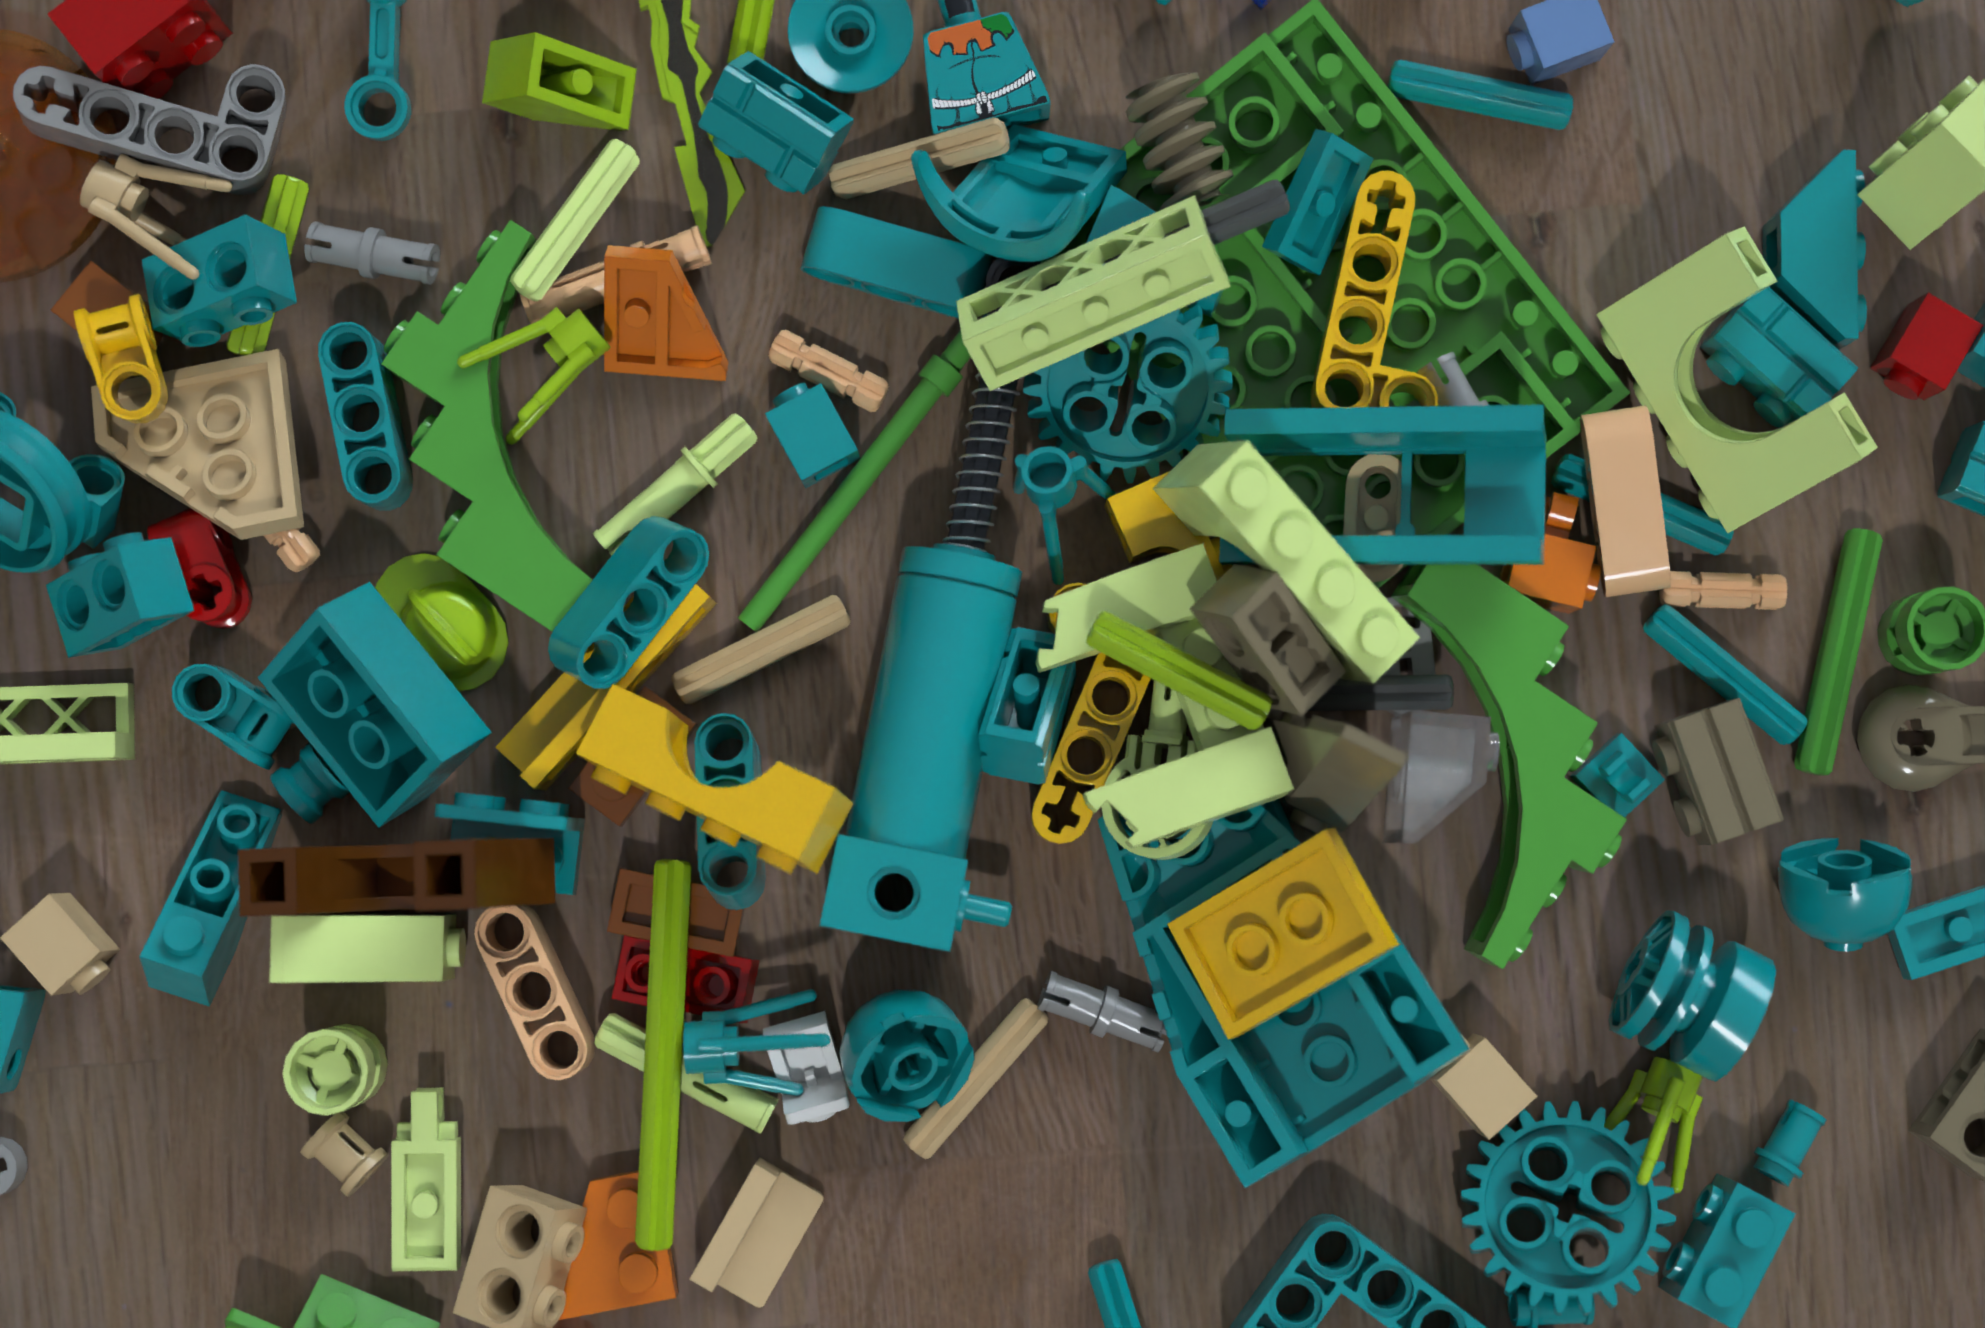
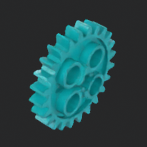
[1023,305,1232,483]
[1460,1101,1676,1316]

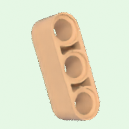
[1580,405,1671,597]
[474,905,596,1080]

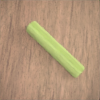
[510,139,640,302]

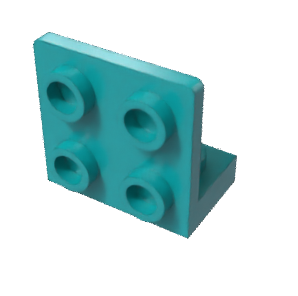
[434,792,585,895]

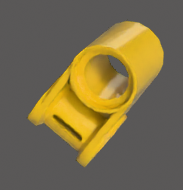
[74,294,168,424]

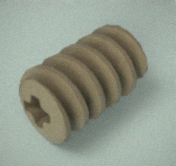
[1125,72,1234,210]

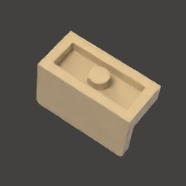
[689,1157,824,1308]

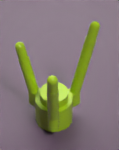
[457,307,611,445]
[1604,1057,1703,1193]

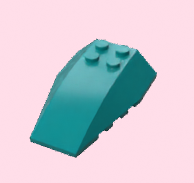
[1097,805,1470,1188]

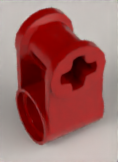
[147,508,252,629]

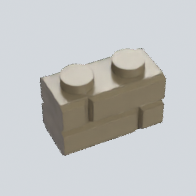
[1652,698,1784,845]

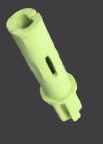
[592,413,758,556]
[594,1013,779,1134]

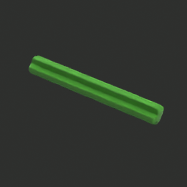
[1794,528,1883,776]

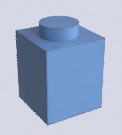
[1506,0,1614,86]

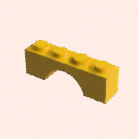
[576,684,853,875]

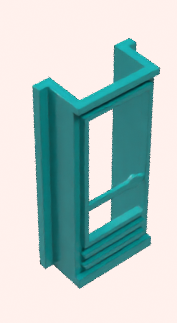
[1219,405,1546,565]

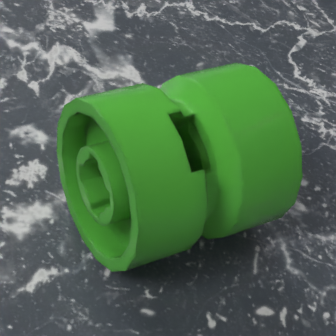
[1877,587,1985,676]

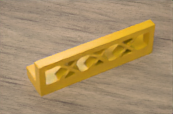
[495,584,717,791]

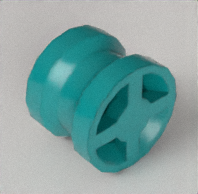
[270,742,350,824]

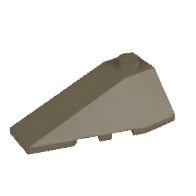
[1263,708,1409,835]

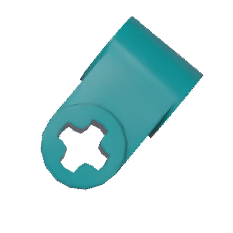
[172,664,294,770]

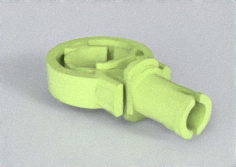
[1102,679,1213,860]

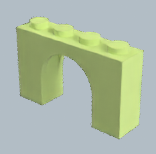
[1596,226,1878,533]
[1152,440,1420,684]

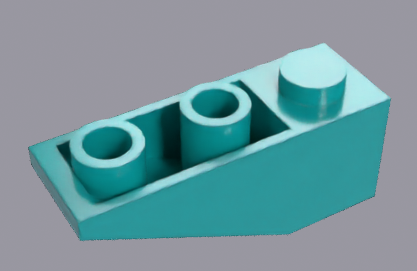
[139,790,282,1007]

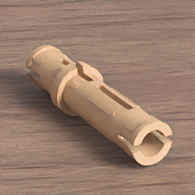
[520,225,712,324]

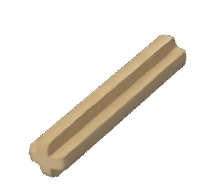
[829,117,1010,199]
[671,595,850,704]
[903,998,1049,1159]

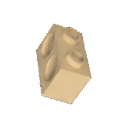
[453,1185,587,1328]

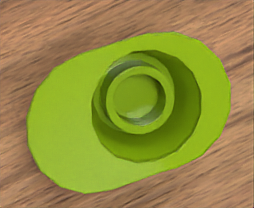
[375,553,509,691]

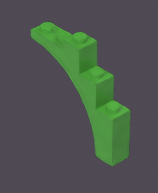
[381,220,593,632]
[1391,564,1627,969]

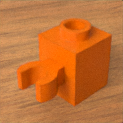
[1499,492,1601,614]

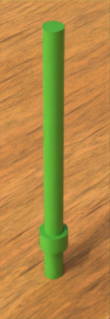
[737,329,971,632]

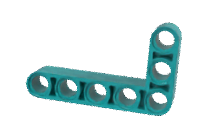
[1229,1213,1489,1328]

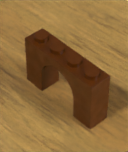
[238,838,556,917]

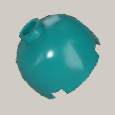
[1778,838,1912,952]
[839,989,974,1122]

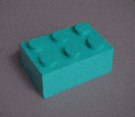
[258,582,492,828]

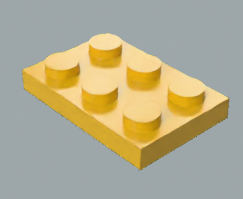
[1167,828,1399,1040]

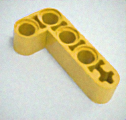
[1311,171,1438,408]
[1030,582,1156,844]

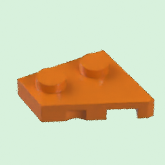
[604,245,728,381]
[559,1170,679,1320]

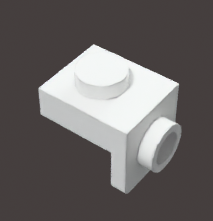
[763,1011,850,1125]

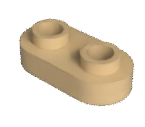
[1343,454,1404,582]

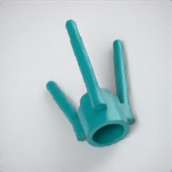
[1013,446,1116,585]
[683,989,831,1096]

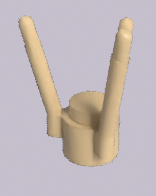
[80,154,233,280]

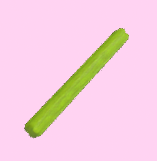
[635,859,692,1251]

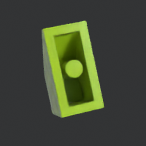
[482,32,637,131]

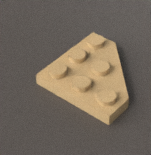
[91,349,304,540]

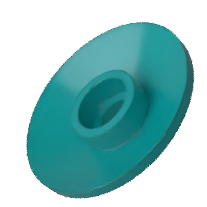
[788,0,914,93]

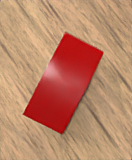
[611,935,760,1023]

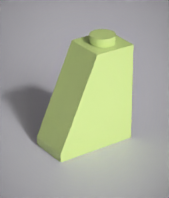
[270,913,466,983]

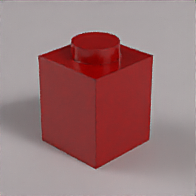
[1870,292,1983,400]

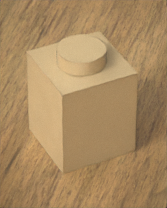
[0,893,120,996]
[1430,1033,1538,1140]

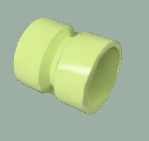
[283,1024,388,1115]

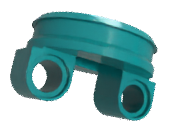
[0,392,125,573]

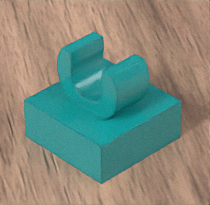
[1570,733,1665,818]

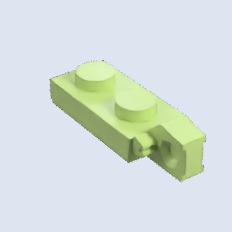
[391,1087,461,1271]

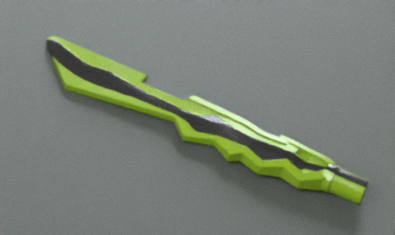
[639,0,745,247]

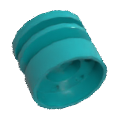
[1608,910,1776,1082]

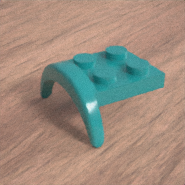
[911,124,1127,262]

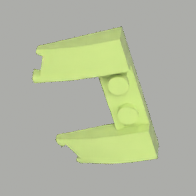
[1036,543,1294,849]

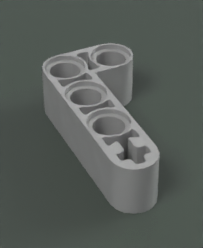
[13,64,286,195]

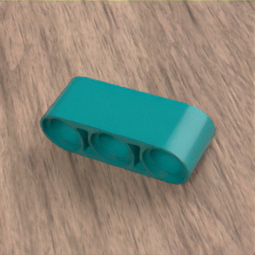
[800,206,993,319]
[318,322,413,511]
[548,516,709,689]
[694,713,766,910]

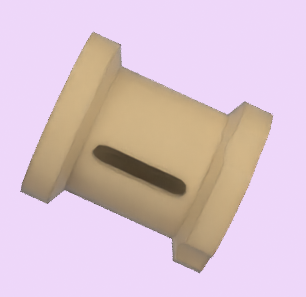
[300,1111,389,1197]

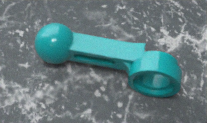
[344,0,411,141]

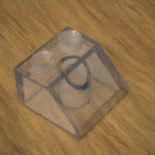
[1383,711,1499,844]

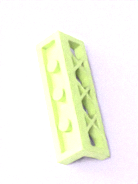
[956,195,1231,391]
[0,683,135,765]

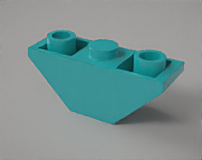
[1762,150,1867,350]

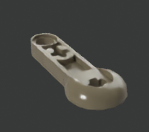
[1857,684,1985,792]

